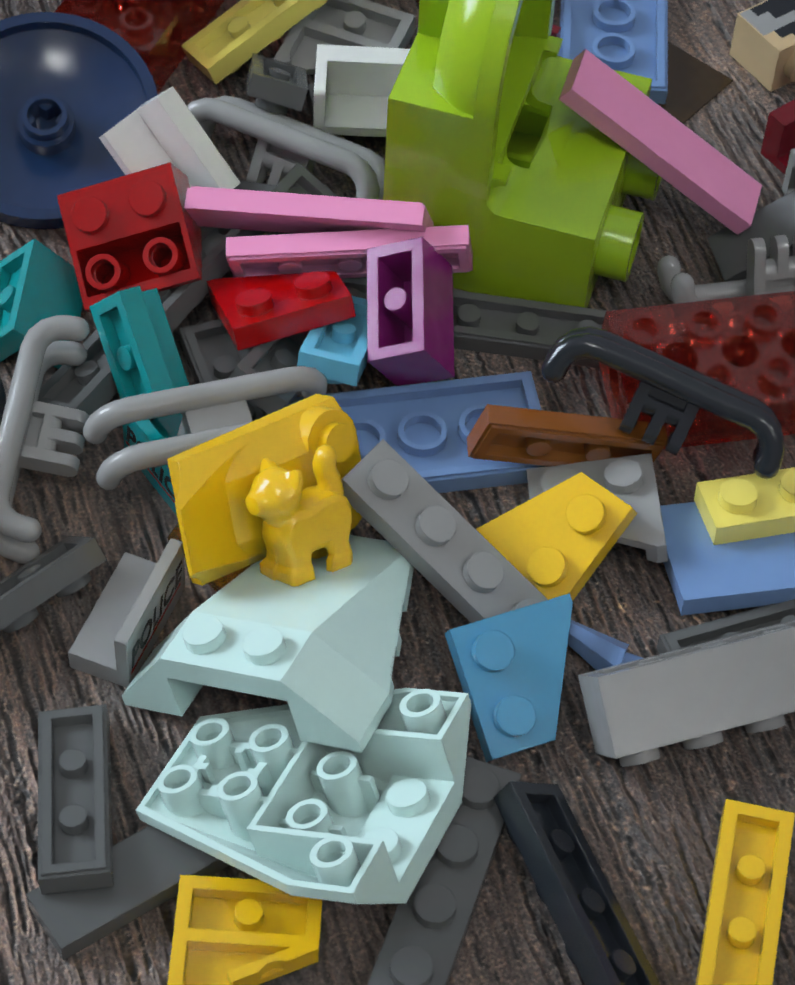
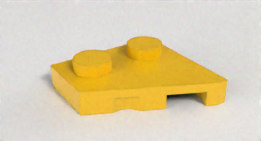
[476,472,637,601]
[167,875,323,985]

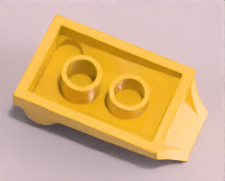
[167,394,362,586]

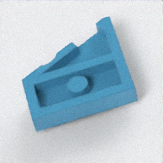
[444,593,573,762]

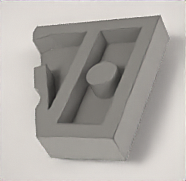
[274,0,416,75]
[526,453,668,563]

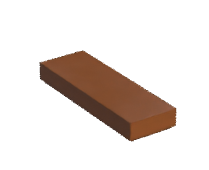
[466,404,667,466]

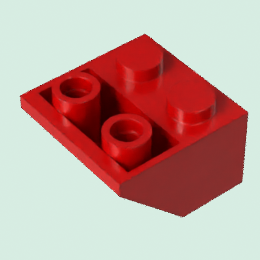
[57,162,202,312]

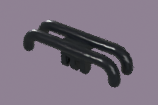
[541,326,785,479]

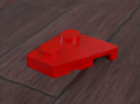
[206,271,356,351]

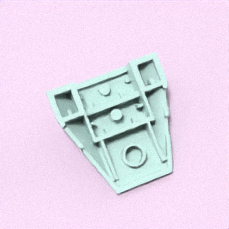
[122,535,414,753]

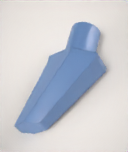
[568,620,643,670]

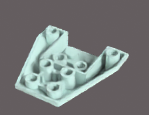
[136,688,471,904]

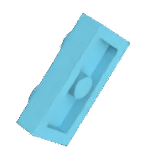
[297,296,368,387]

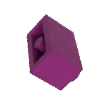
[367,237,455,386]

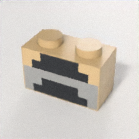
[729,0,795,92]

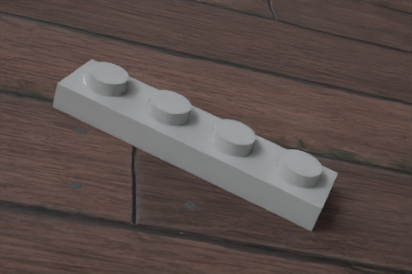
[342,439,571,623]

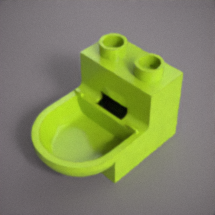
[383,0,662,308]

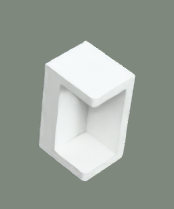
[313,44,410,137]

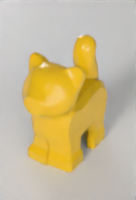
[245,445,353,586]

